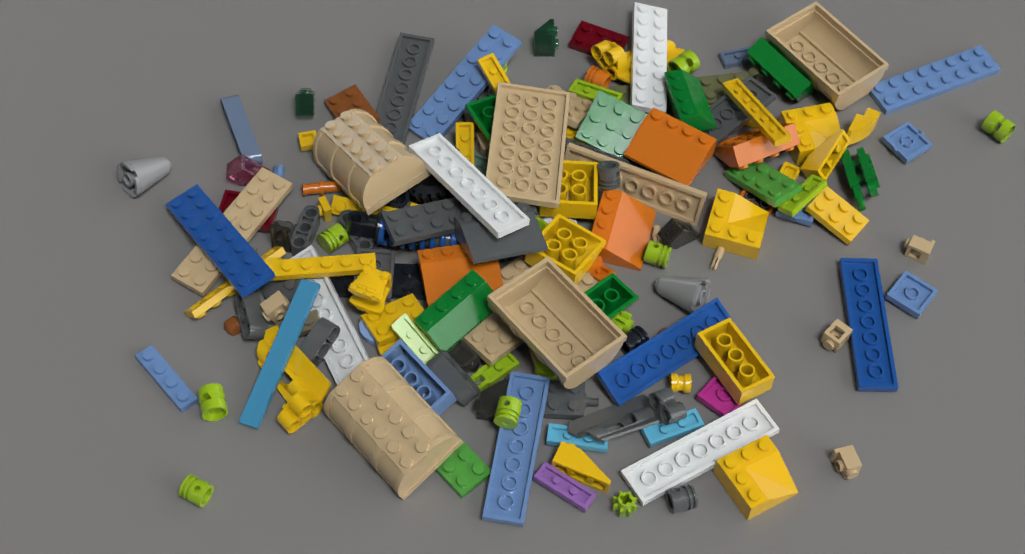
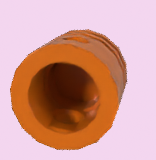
[584,65,612,89]

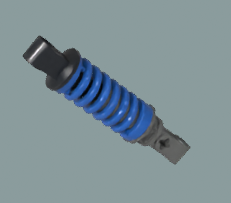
[346,209,512,262]

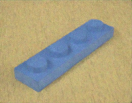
[135,345,198,413]

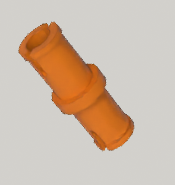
[302,180,341,196]

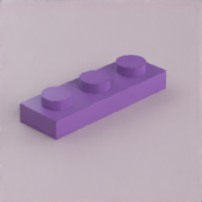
[533,461,597,513]

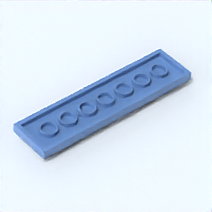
[409,24,522,140]
[869,45,1001,115]
[482,371,550,527]

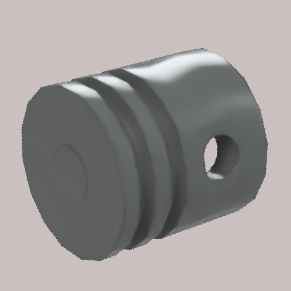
[598,160,620,190]
[666,484,698,514]

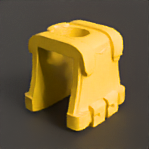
[348,264,392,315]

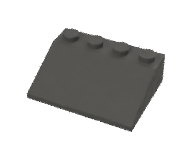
[454,203,548,264]

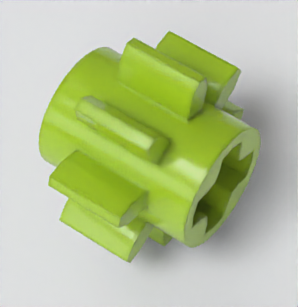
[612,311,635,332]
[612,491,638,517]

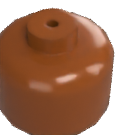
[224,316,241,336]

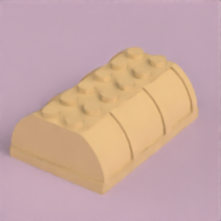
[765,1,889,110]
[313,109,431,216]
[487,257,627,389]
[324,357,464,500]

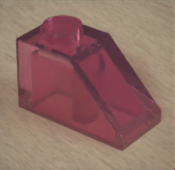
[226,154,270,186]

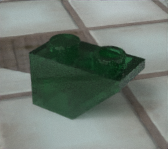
[533,19,559,57]
[295,88,315,116]

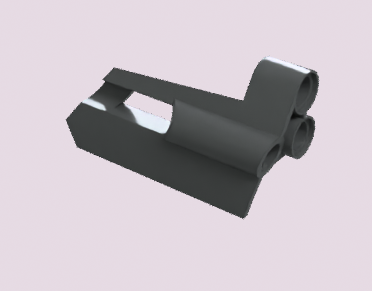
[568,387,687,441]

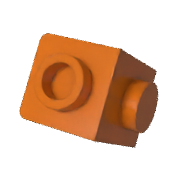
[587,255,616,282]

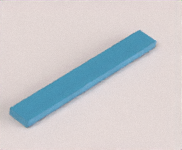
[239,279,321,430]

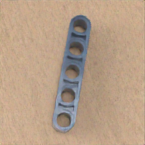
[220,94,263,168]

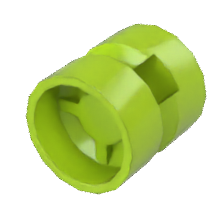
[667,50,700,74]
[981,110,1016,143]
[197,383,228,421]

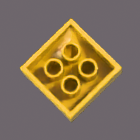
[778,102,842,165]
[539,160,598,219]
[702,189,769,260]
[525,214,606,285]
[713,435,798,520]

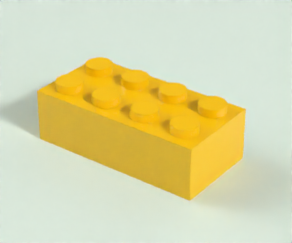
[694,318,775,405]

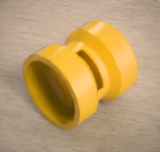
[669,373,692,393]

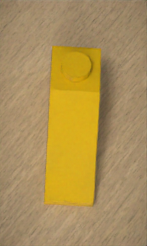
[800,129,851,180]
[552,441,611,494]

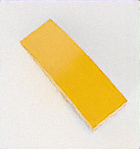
[847,108,881,145]

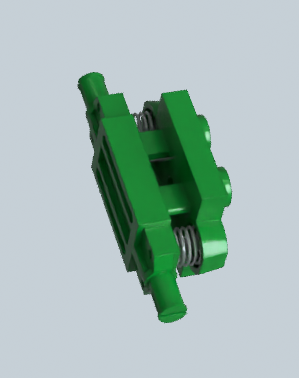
[842,147,880,211]

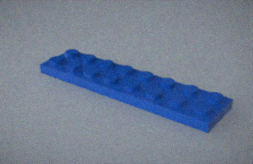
[165,184,276,298]
[839,258,899,392]
[595,298,736,407]

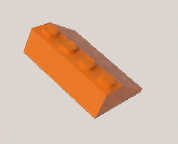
[624,107,717,186]
[714,123,801,170]
[592,190,656,271]
[417,244,503,307]

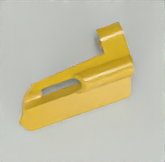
[591,40,685,84]
[257,325,332,434]

